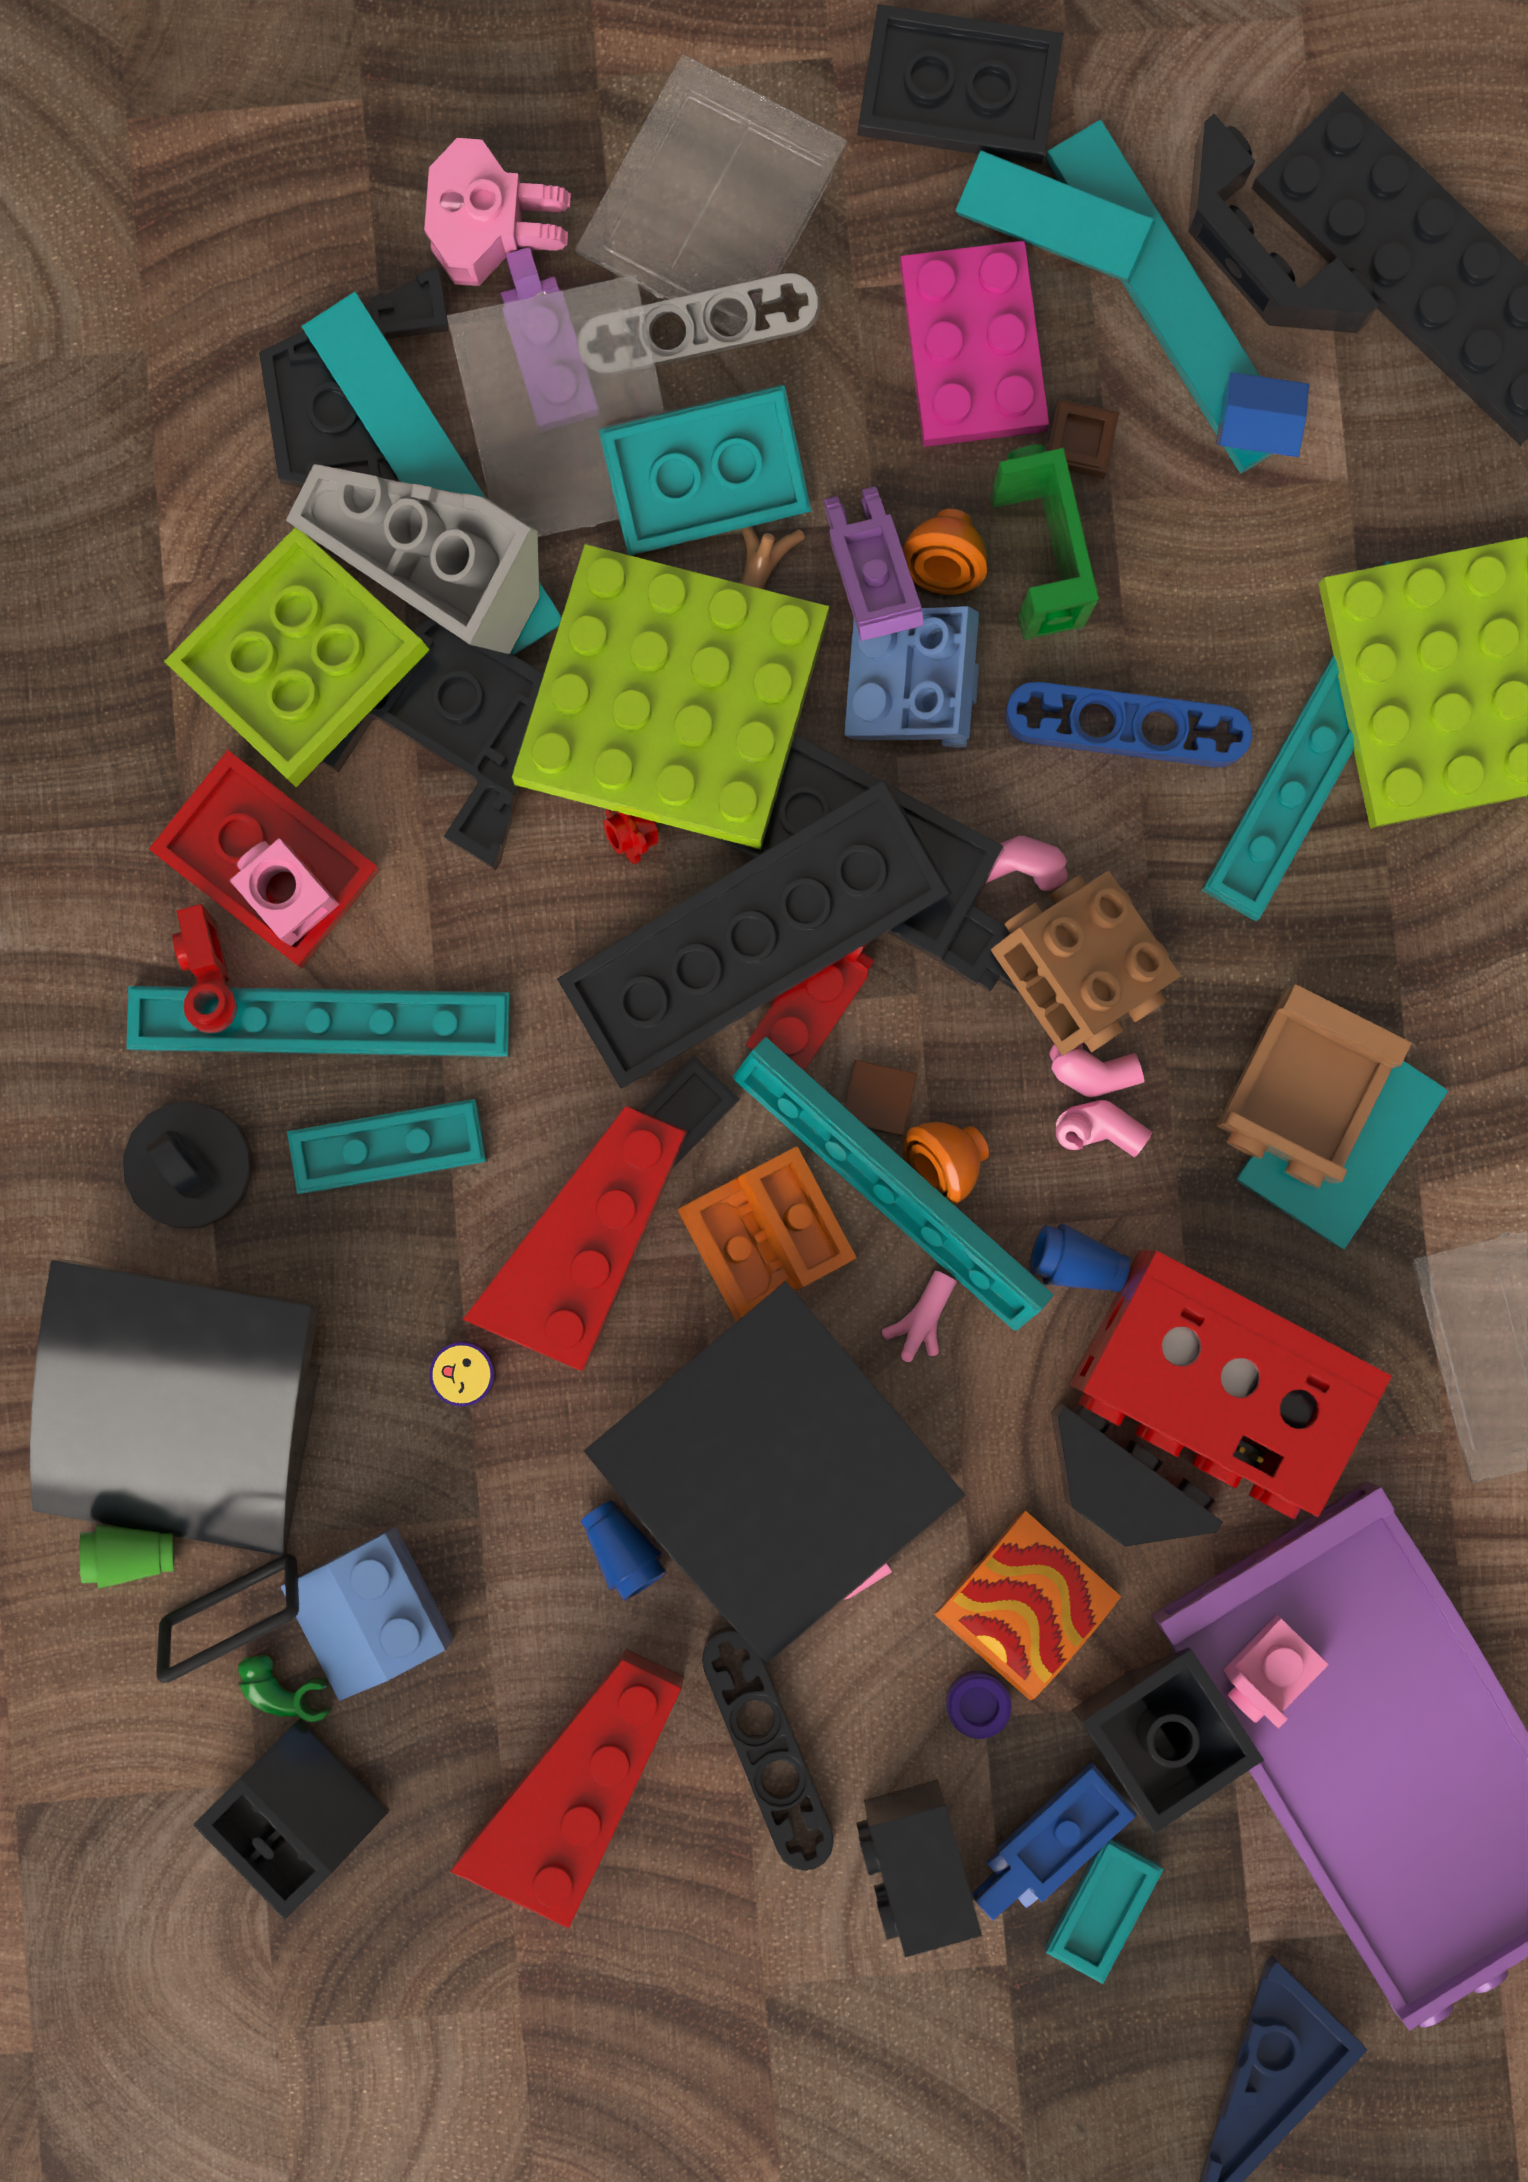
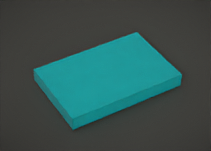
[597,384,812,555]
[1234,1061,1449,1250]

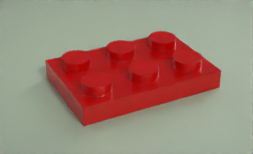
[149,750,380,968]

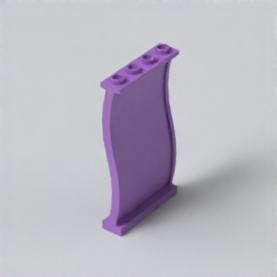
[1151,1481,1528,2031]

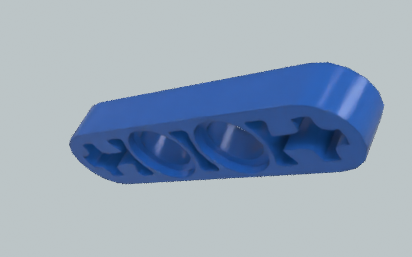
[1004,682,1253,767]

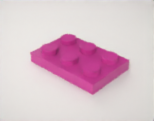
[899,241,1049,447]

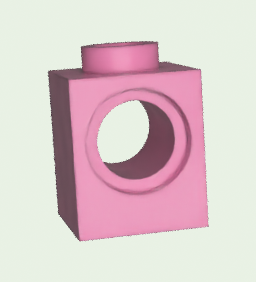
[229,838,340,946]

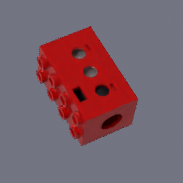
[1069,1250,1392,1520]

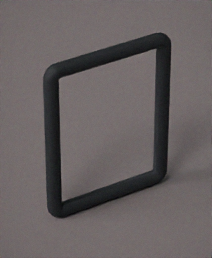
[156,1554,299,1683]

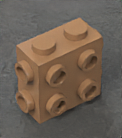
[990,870,1181,1056]

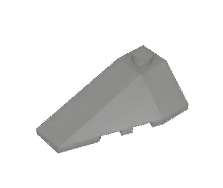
[286,464,539,654]

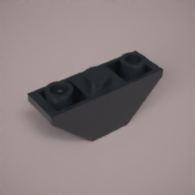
[1051,1402,1223,1547]

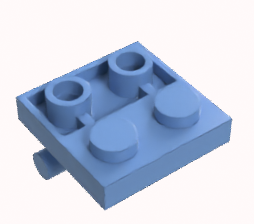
[844,606,979,748]

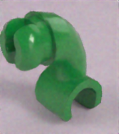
[238,1655,332,1722]

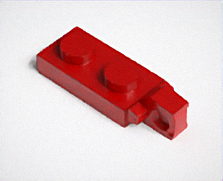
[745,944,875,1071]

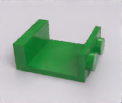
[990,444,1099,641]

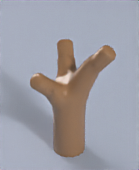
[740,526,805,590]

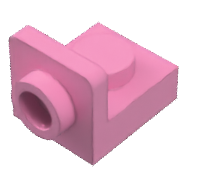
[1223,1614,1329,1728]

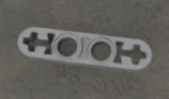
[578,273,821,375]

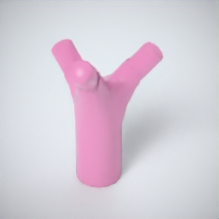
[882,1270,957,1362]

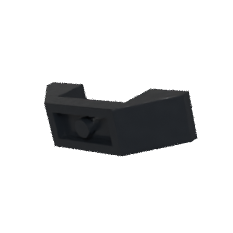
[1188,114,1379,333]

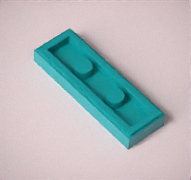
[955,151,1155,284]
[287,1099,488,1194]

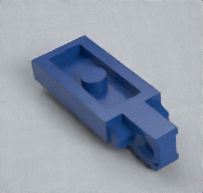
[972,1762,1137,1921]

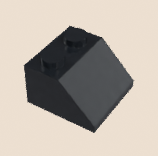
[1072,1647,1264,1833]

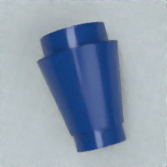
[1030,1223,1130,1292]
[580,1500,667,1601]

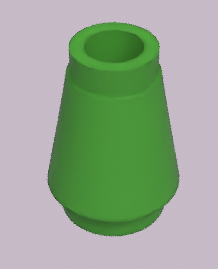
[79,1524,174,1589]

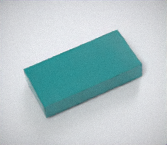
[1044,1838,1164,1984]

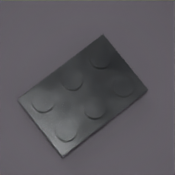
[858,4,1064,164]

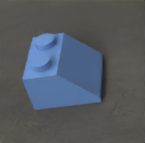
[281,1526,454,1701]

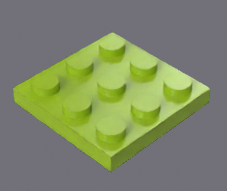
[164,527,429,787]

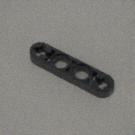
[702,1627,834,1871]

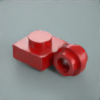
[172,904,237,1033]

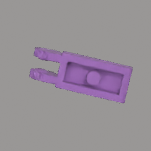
[823,486,924,641]

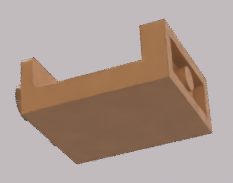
[1216,984,1412,1189]

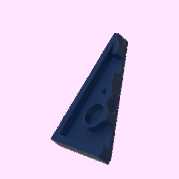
[1199,1955,1367,2182]

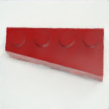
[463,1106,689,1371]
[450,1649,684,1929]

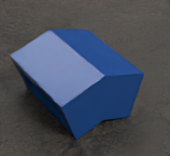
[1216,372,1309,457]

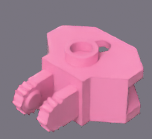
[424,138,571,286]

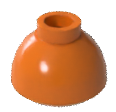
[902,509,988,595]
[903,1122,989,1206]

